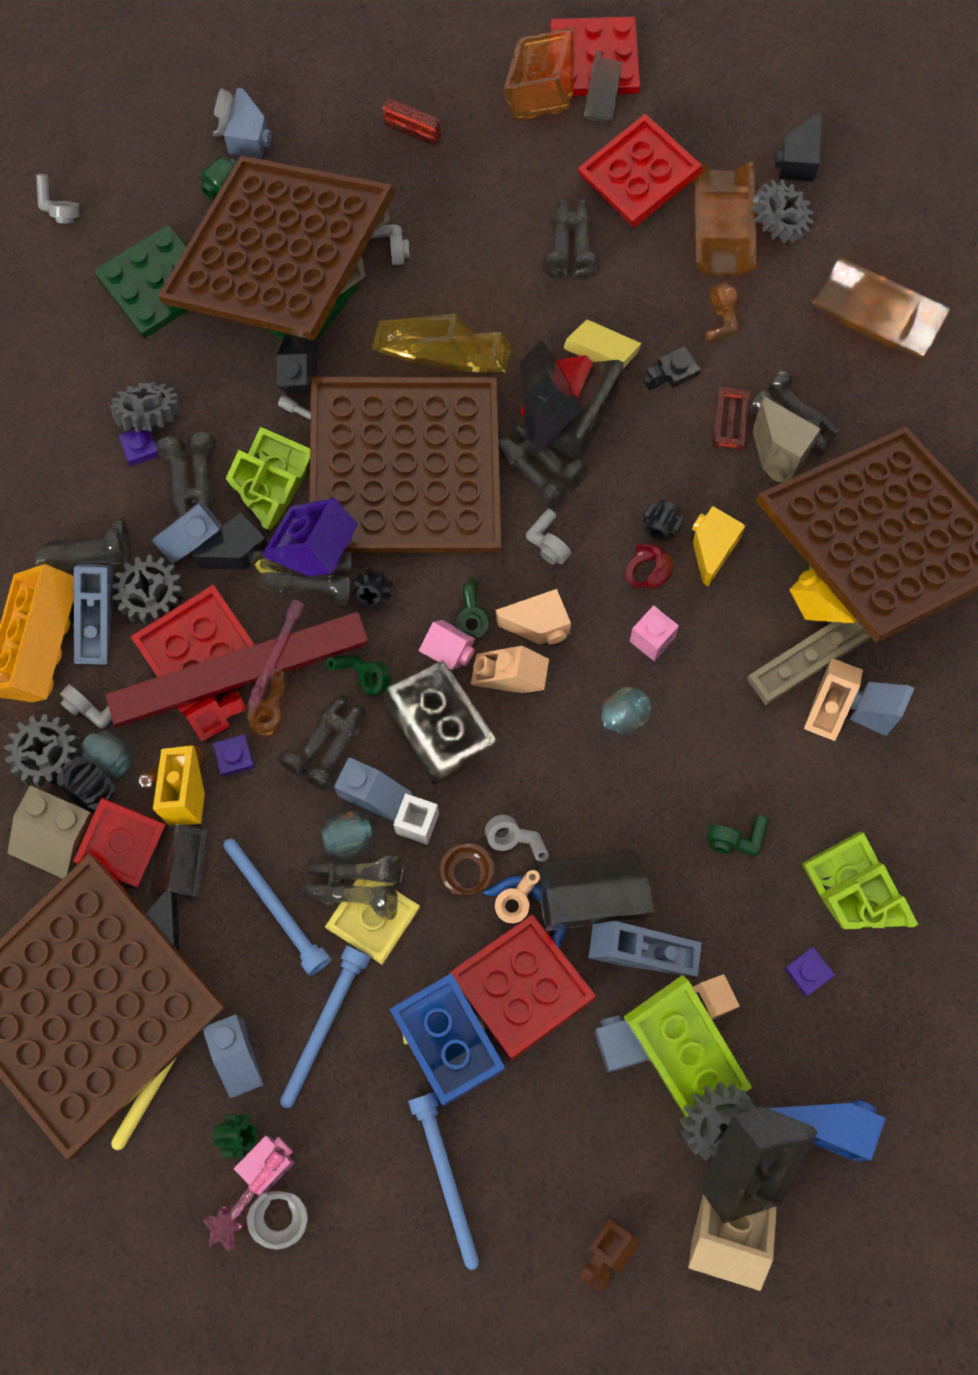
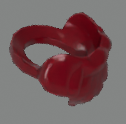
[625,543,674,589]

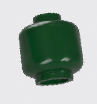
[200,157,236,200]

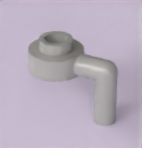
[36,174,79,223]
[371,224,410,265]
[526,508,571,565]
[60,684,112,728]
[485,815,549,861]

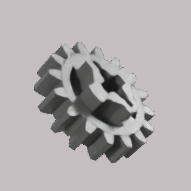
[752,180,814,243]
[110,382,180,432]
[111,555,184,625]
[4,714,80,788]
[680,1082,758,1162]

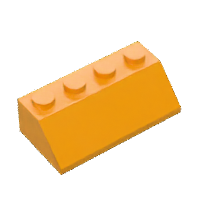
[0,564,74,702]

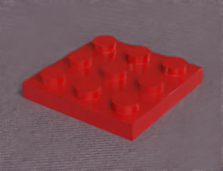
[550,17,640,96]
[577,114,703,228]
[131,585,255,716]
[448,914,596,1061]

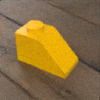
[692,506,746,586]
[789,569,856,623]
[153,746,205,827]

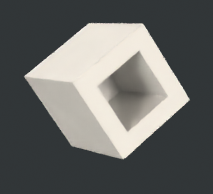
[393,793,439,845]

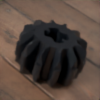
[57,756,116,813]

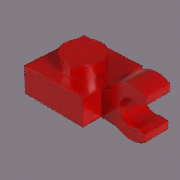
[184,689,247,742]

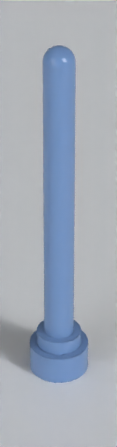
[223,838,331,976]
[280,946,371,1108]
[408,1092,479,1270]

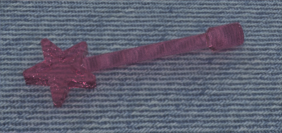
[247,600,304,710]
[203,1146,287,1251]

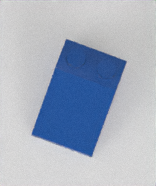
[389,973,505,1107]
[755,1100,885,1162]

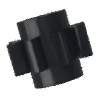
[643,500,684,540]
[352,568,393,610]

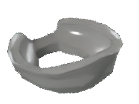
[213,88,234,137]
[247,1191,308,1250]

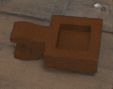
[579,1218,640,1293]

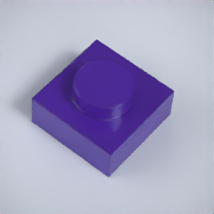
[119,430,160,466]
[213,734,255,777]
[784,947,835,997]

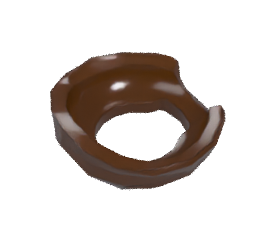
[439,843,495,896]

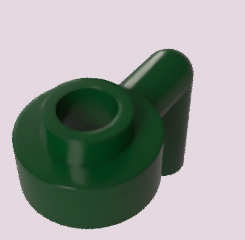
[456,578,490,639]
[326,655,391,695]
[706,815,769,856]

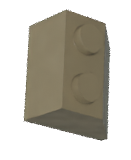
[752,397,820,482]
[7,785,94,879]

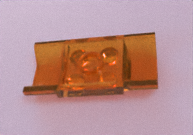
[694,161,757,277]
[812,257,950,359]

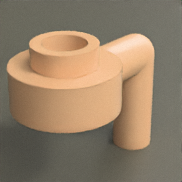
[495,870,540,923]

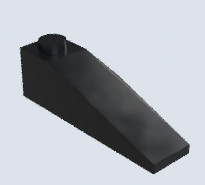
[520,340,583,453]

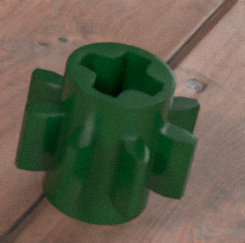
[213,1114,258,1159]

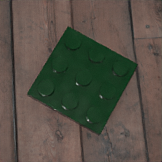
[93,224,189,339]

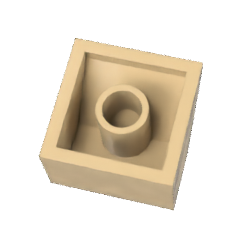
[688,1184,777,1291]

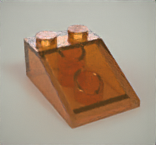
[503,27,574,119]

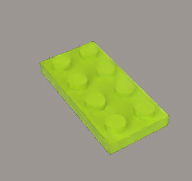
[624,975,752,1117]

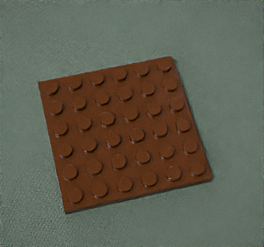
[158,155,395,340]
[309,377,501,553]
[755,426,978,643]
[0,854,228,1160]

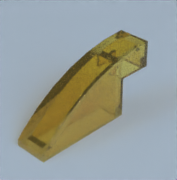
[372,314,511,372]

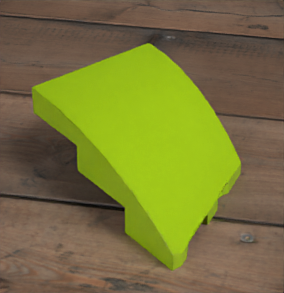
[226,427,310,531]
[801,832,918,929]

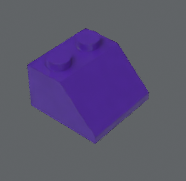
[263,498,358,576]

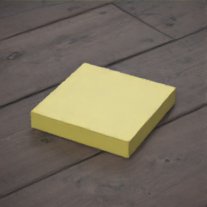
[564,319,641,373]
[325,870,420,965]

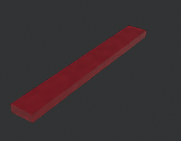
[105,612,369,728]

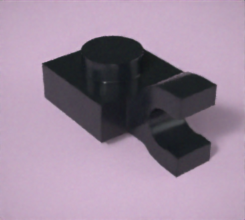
[643,346,701,391]

